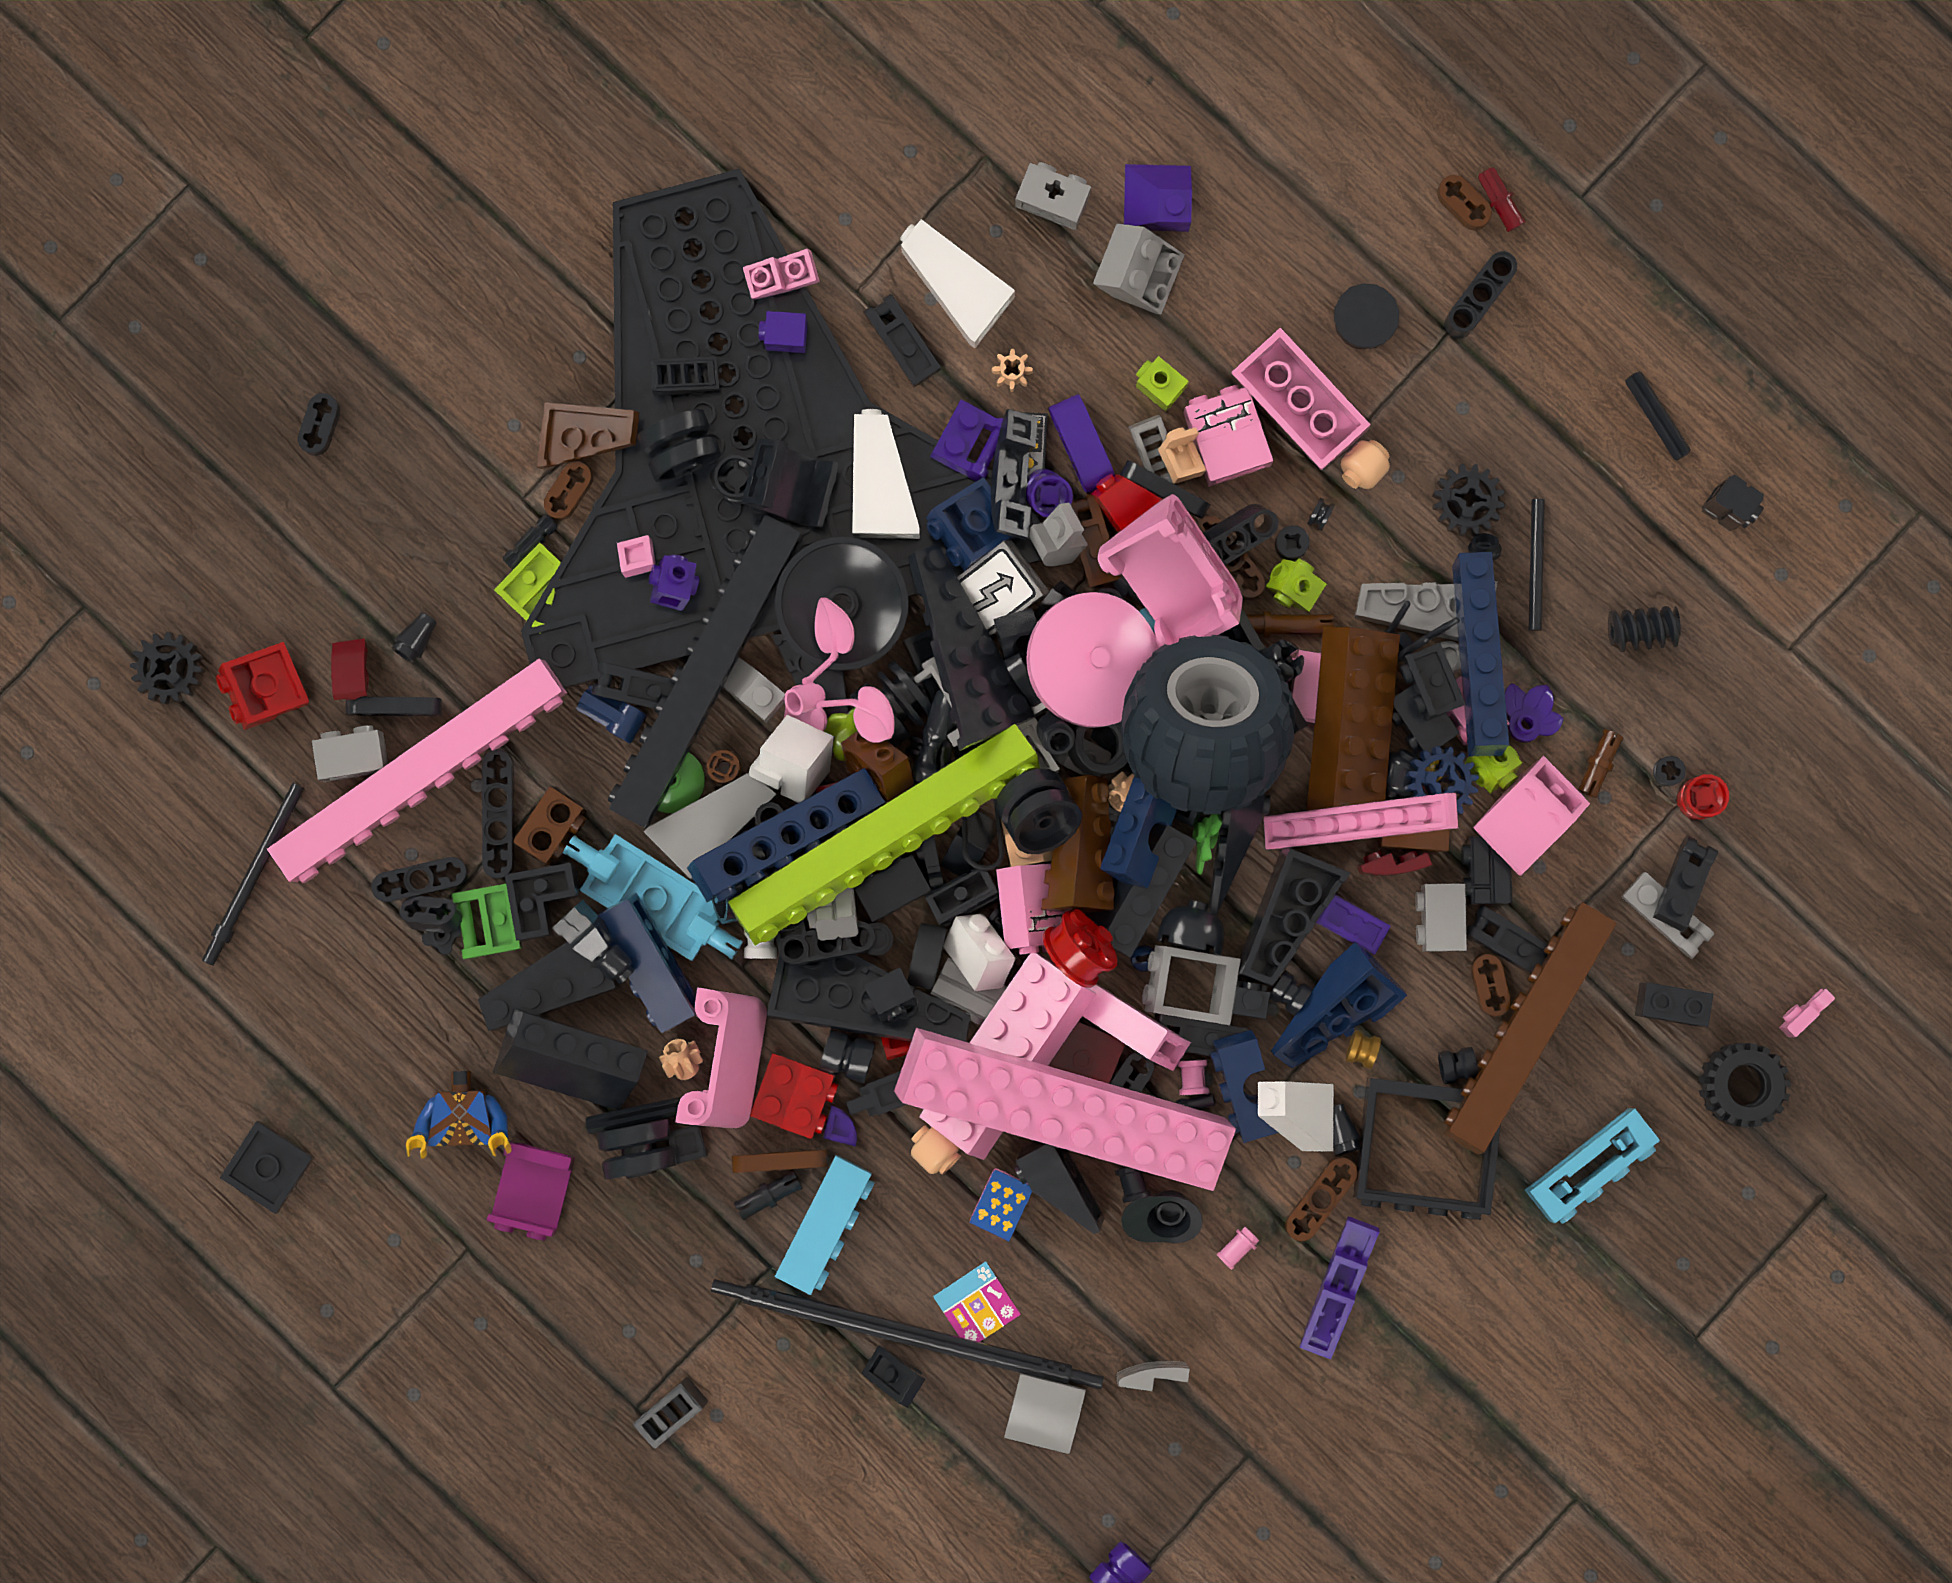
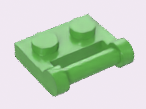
[452,884,522,960]

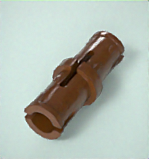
[1577,729,1624,798]

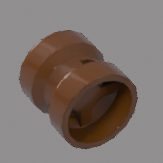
[706,750,742,785]

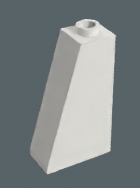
[900,219,1015,348]
[852,409,920,539]

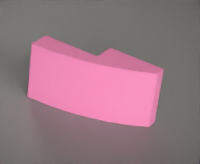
[743,249,820,300]

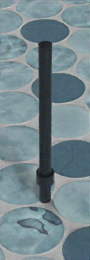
[202,783,305,966]

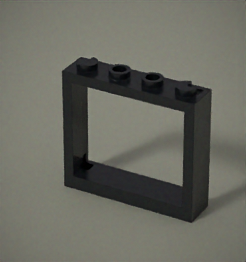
[1353,1078,1501,1220]

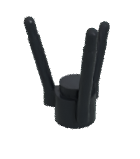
[1384,601,1460,664]

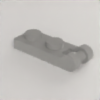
[1621,872,1714,959]

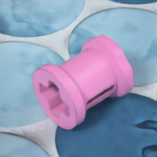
[1178,1060,1209,1095]

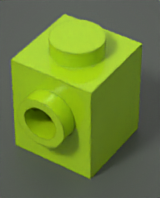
[1136,356,1189,412]

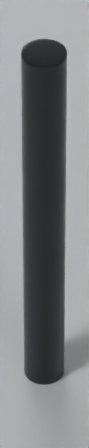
[1528,499,1545,631]

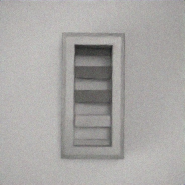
[1128,415,1173,483]

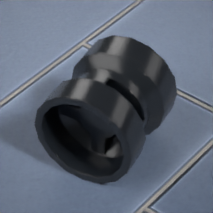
[1269,970,1313,1016]
[1438,1047,1478,1085]

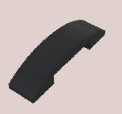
[991,409,1038,540]

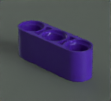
[1048,394,1115,494]

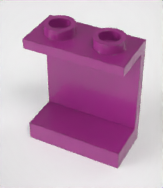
[486,1141,575,1241]

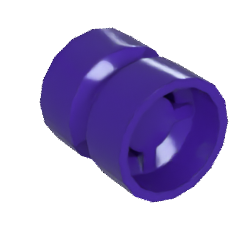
[1026,469,1073,517]
[1089,1540,1153,1583]

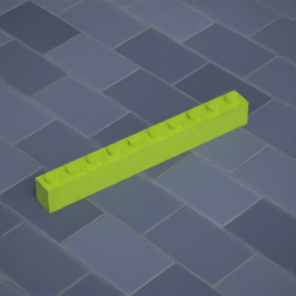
[728,724,1040,946]

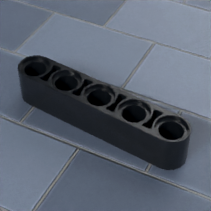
[1128,504,1279,606]

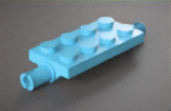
[563,834,743,961]

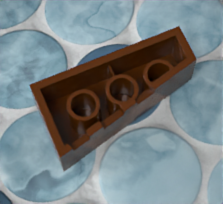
[1041,775,1114,914]

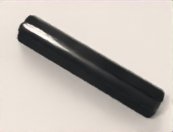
[1625,371,1691,461]
[585,1097,681,1134]

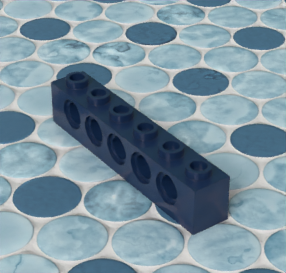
[687,768,885,903]

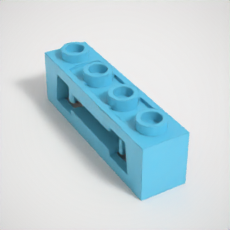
[1525,1108,1660,1224]

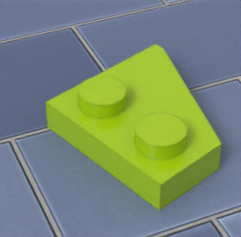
[494,542,561,634]

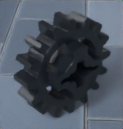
[1432,464,1505,536]
[130,632,205,705]

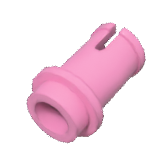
[1216,1227,1259,1270]

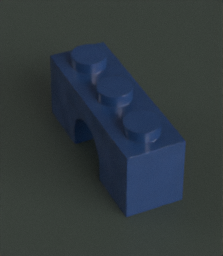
[1100,776,1177,888]
[1210,1030,1279,1143]

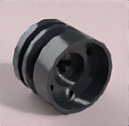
[850,660,932,748]

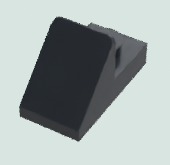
[861,1345,926,1408]

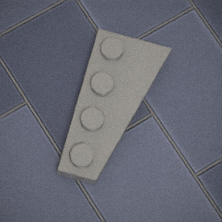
[1354,581,1498,641]

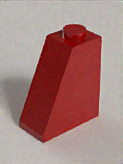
[1091,474,1195,533]

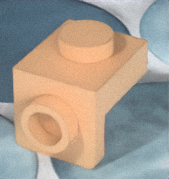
[1158,427,1206,484]

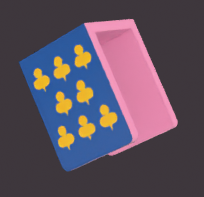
[969,1168,1032,1241]

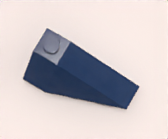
[1271,942,1407,1069]

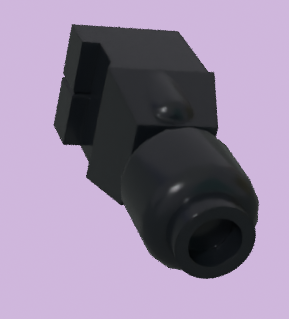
[553,900,635,984]

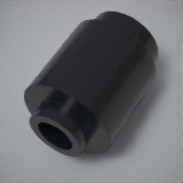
[1036,713,1075,755]

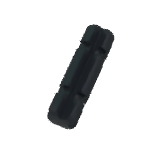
[503,514,557,570]

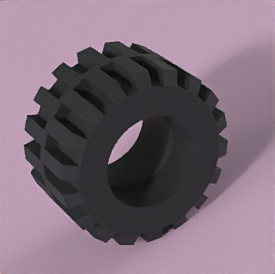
[1698,1043,1791,1128]

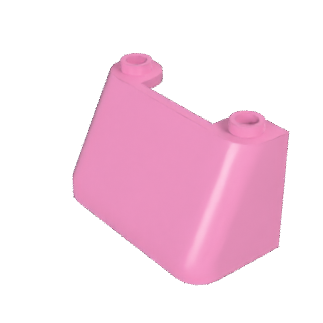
[1098,494,1243,648]
[676,988,767,1128]

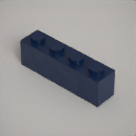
[598,893,696,1033]

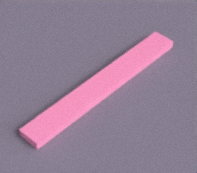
[1264,793,1458,850]

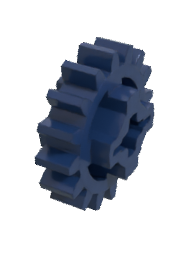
[1405,746,1479,815]

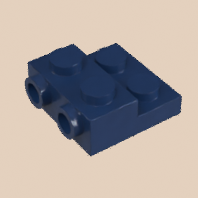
[926,477,1014,571]

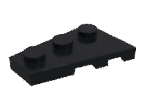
[771,634,850,718]

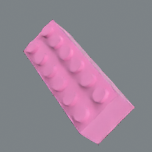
[919,952,1096,1160]

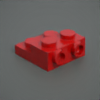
[216,642,309,730]
[750,1053,839,1139]

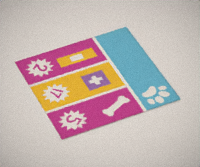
[933,1261,1021,1342]

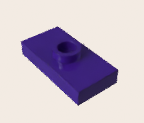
[1316,895,1391,955]

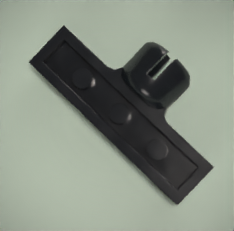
[1219,610,1308,735]

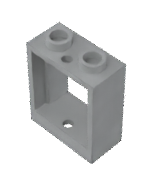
[1142,945,1241,1025]

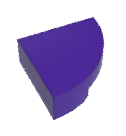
[823,1106,857,1146]

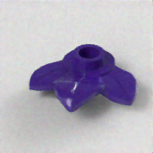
[1505,683,1564,743]

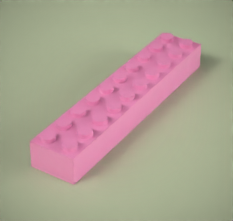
[894,1028,1236,1191]

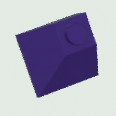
[1124,164,1192,232]

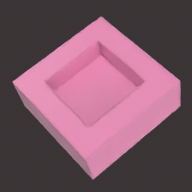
[617,535,656,578]

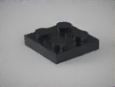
[220,1121,314,1214]

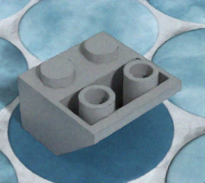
[1093,224,1185,315]

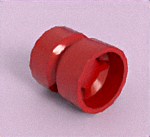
[1677,774,1729,820]

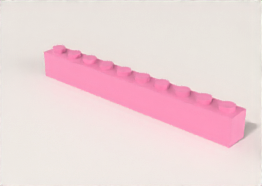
[267,658,568,884]

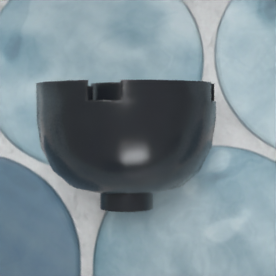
[1156,900,1225,956]

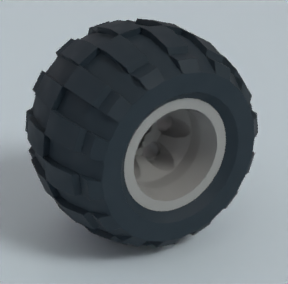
[1120,635,1296,814]

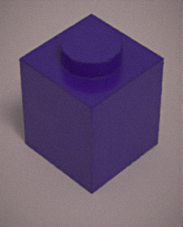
[759,311,808,353]

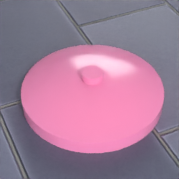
[1027,592,1158,728]

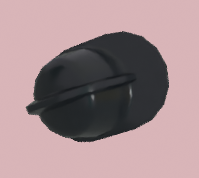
[1121,1190,1203,1243]

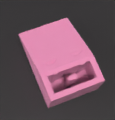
[1473,756,1590,876]

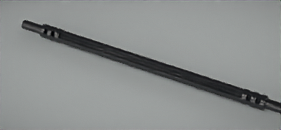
[711,1279,1104,1390]

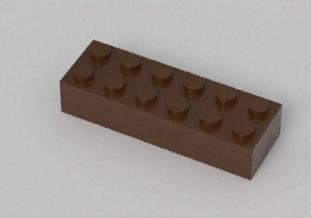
[1307,627,1400,811]

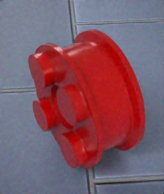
[1043,909,1117,988]

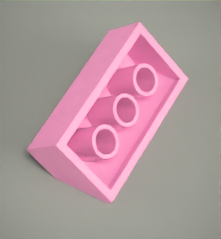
[1231,328,1371,470]

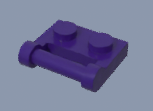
[930,399,1003,481]

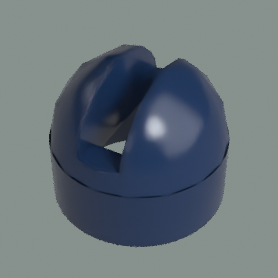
[1130,945,1154,972]

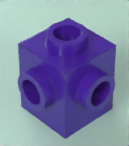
[649,555,699,611]

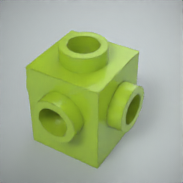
[1266,559,1327,612]
[1465,746,1522,794]

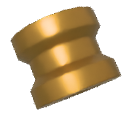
[1345,1030,1381,1069]

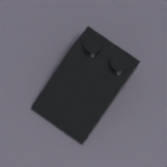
[1014,1141,1105,1234]

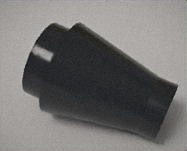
[392,612,437,663]
[1333,1104,1362,1156]

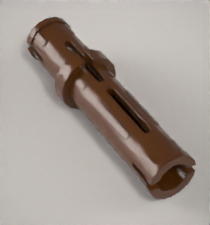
[1246,611,1334,638]

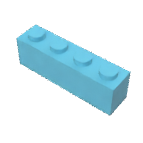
[775,1155,875,1295]

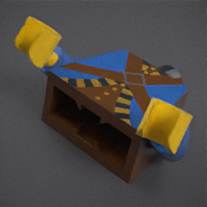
[406,1071,512,1159]

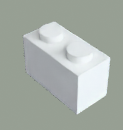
[943,914,1016,991]

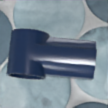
[576,685,647,744]

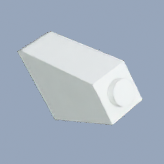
[1258,1082,1333,1151]

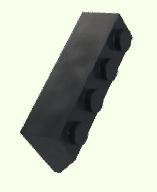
[1085,824,1197,958]
[493,1008,648,1110]

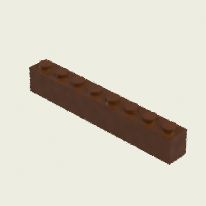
[1443,902,1617,1155]

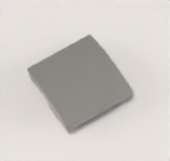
[1116,1361,1190,1391]
[1004,1373,1086,1454]

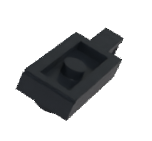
[846,1071,907,1117]

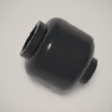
[1386,748,1426,800]

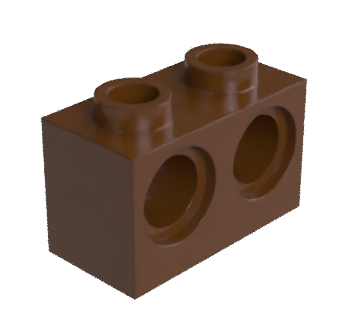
[841,731,914,802]
[513,786,587,865]

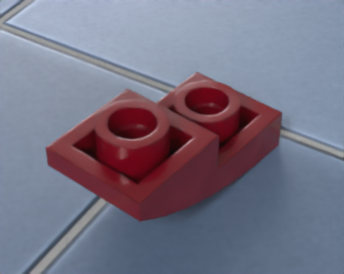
[331,638,369,700]
[1357,850,1432,876]

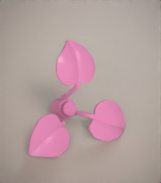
[783,597,894,742]

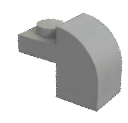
[1029,503,1088,566]

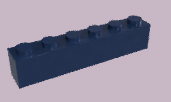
[1452,552,1509,757]

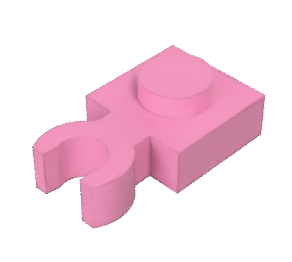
[1779,989,1835,1037]

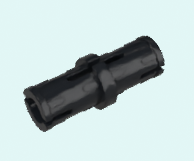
[734,1170,803,1221]

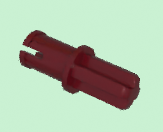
[1478,167,1526,232]

